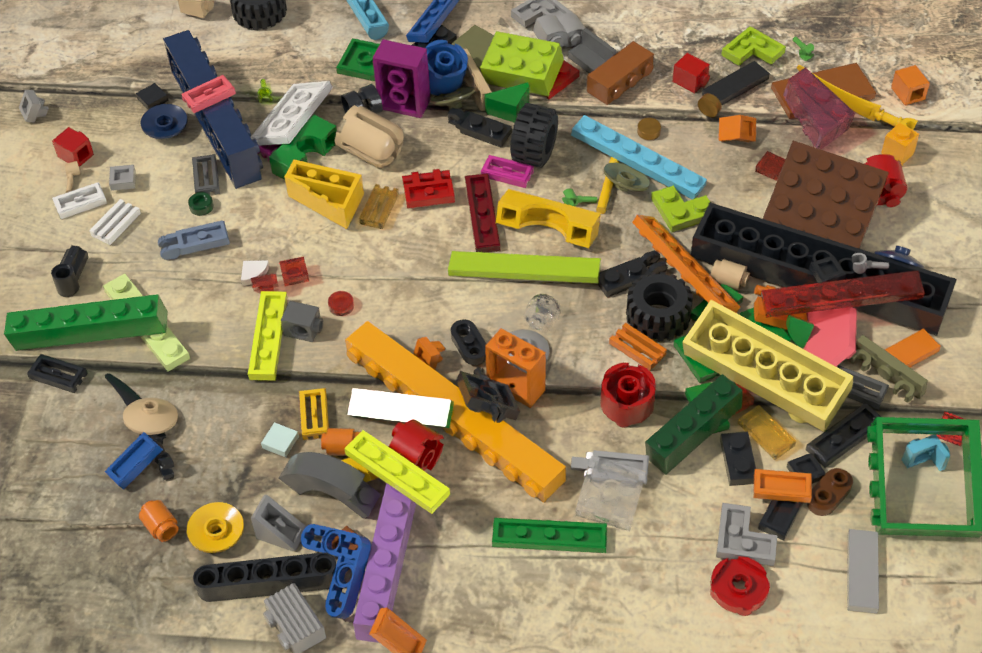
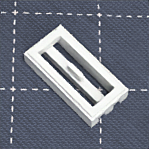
[52,182,107,219]
[89,199,141,245]

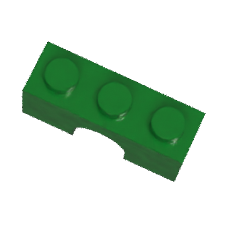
[269,115,337,180]

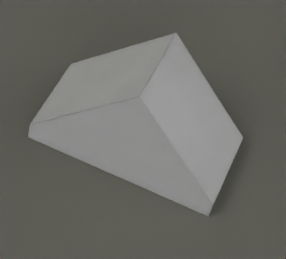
[251,495,306,551]

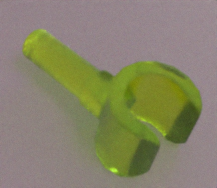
[257,79,272,103]

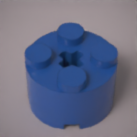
[426,40,468,95]

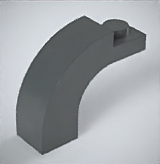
[279,452,381,518]

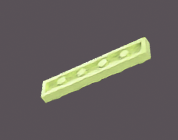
[103,274,190,371]

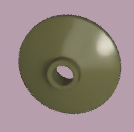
[430,87,475,110]
[604,163,650,192]

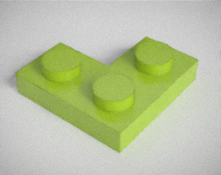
[721,26,786,66]
[651,185,710,232]

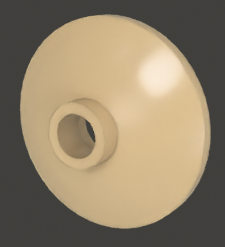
[123,398,178,435]

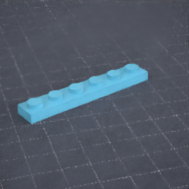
[571,115,707,199]

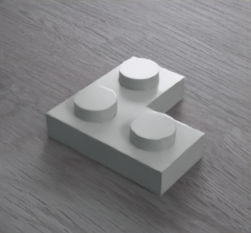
[511,0,573,28]
[716,503,777,566]

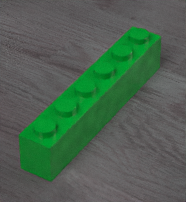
[4,294,168,351]

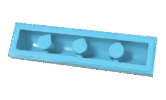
[346,0,389,40]

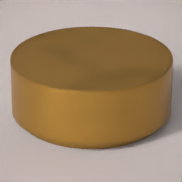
[698,93,722,117]
[637,118,661,140]

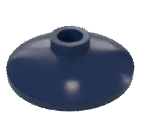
[140,104,188,139]
[874,245,925,269]

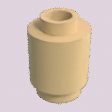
[710,259,750,291]

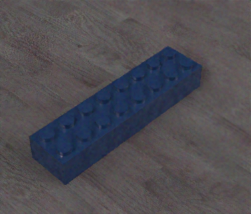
[163,30,263,189]

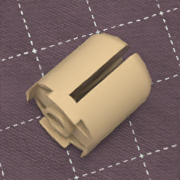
[335,105,404,168]

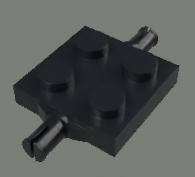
[456,367,520,423]

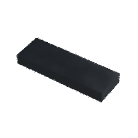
[702,61,770,105]
[806,403,881,468]

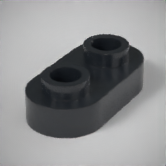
[451,319,486,365]

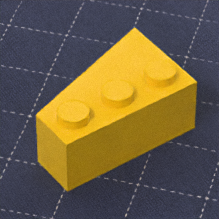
[284,160,364,229]

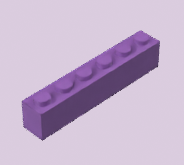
[353,483,416,643]

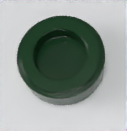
[188,192,214,216]

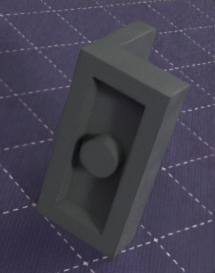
[568,28,616,74]

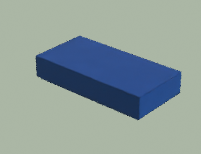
[104,432,163,490]

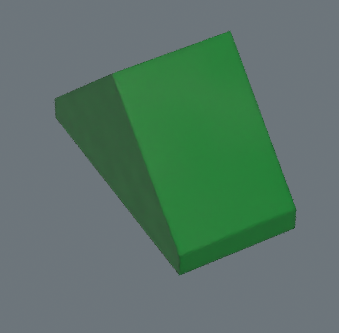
[485,82,530,123]

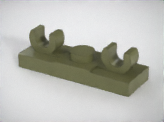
[850,335,928,402]

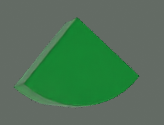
[786,314,814,349]

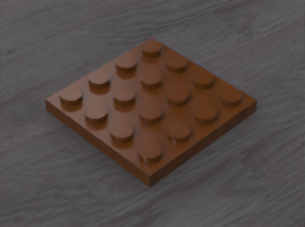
[763,140,889,249]

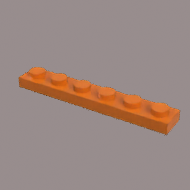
[632,215,740,313]

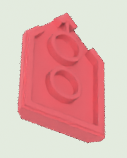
[804,306,857,367]

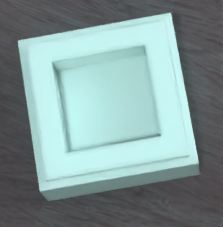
[261,422,299,457]

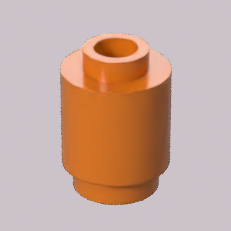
[321,428,360,456]
[139,500,179,542]

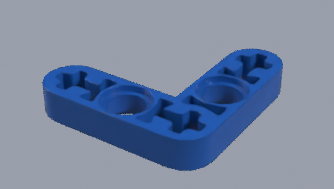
[301,524,371,619]

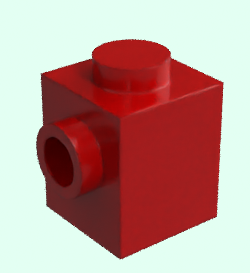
[672,53,710,94]
[52,127,94,167]

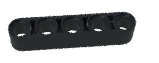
[193,552,336,602]

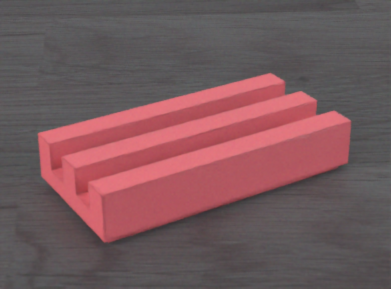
[181,75,236,113]

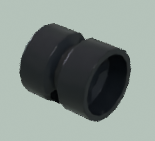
[341,84,383,114]

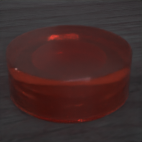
[328,291,354,316]

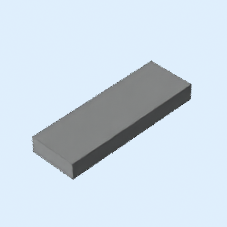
[847,529,879,614]

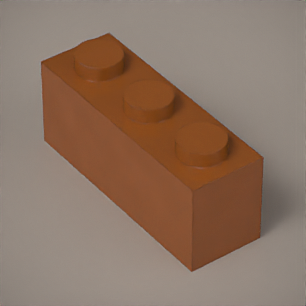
[587,41,654,105]

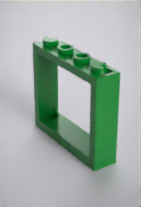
[867,417,982,538]

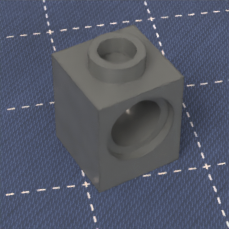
[281,301,323,342]

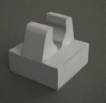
[19,90,49,123]

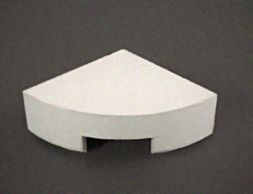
[241,260,269,286]

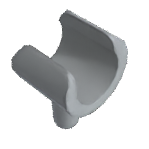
[852,253,889,274]

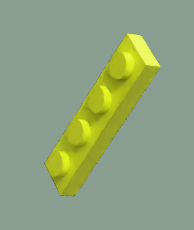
[248,291,288,380]
[344,430,450,514]

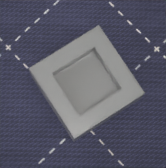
[109,165,136,191]

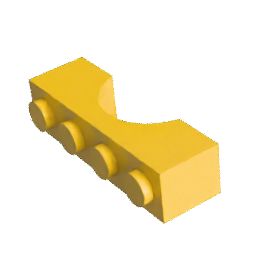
[496,189,601,248]

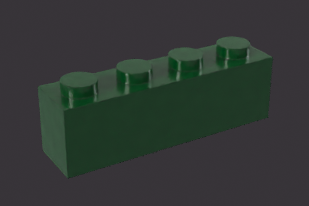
[645,374,743,475]

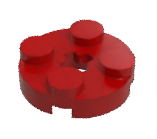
[710,556,770,616]

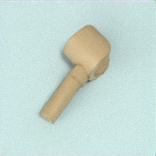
[65,161,81,193]

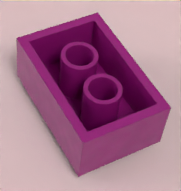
[373,39,431,118]

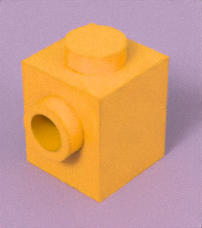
[881,123,919,165]

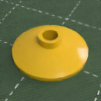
[187,502,244,553]

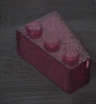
[783,67,855,149]

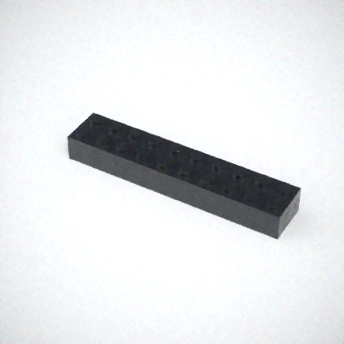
[691,202,957,336]

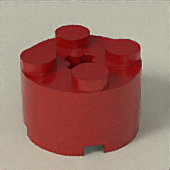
[864,154,907,207]
[600,362,656,428]
[388,419,444,471]

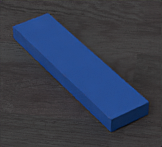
[406,0,459,42]

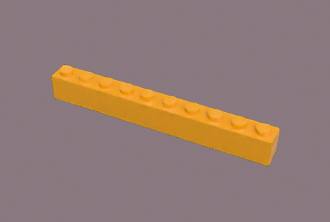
[345,321,566,503]

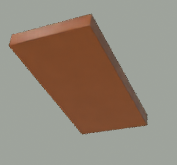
[771,62,876,119]

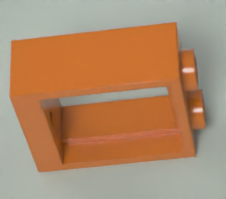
[485,328,546,408]

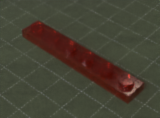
[761,271,925,318]

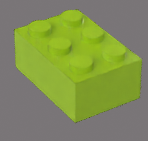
[480,31,564,96]

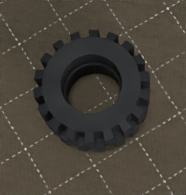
[230,0,287,30]
[510,103,558,168]
[626,272,693,342]

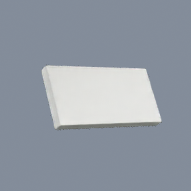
[251,81,333,146]

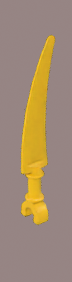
[797,65,918,130]

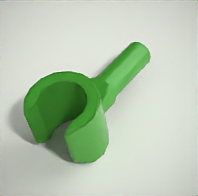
[793,37,814,61]
[562,188,597,206]

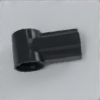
[51,245,89,297]

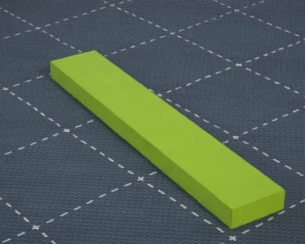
[448,251,601,283]

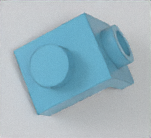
[902,435,950,471]

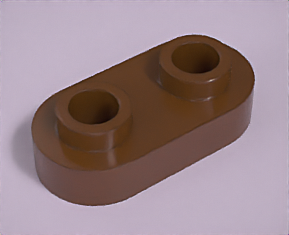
[807,468,853,516]

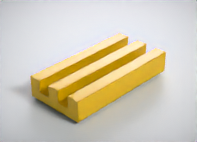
[299,388,329,440]

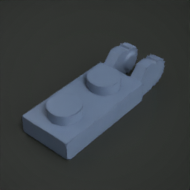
[158,220,230,260]

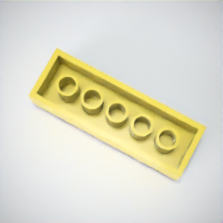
[683,300,854,432]

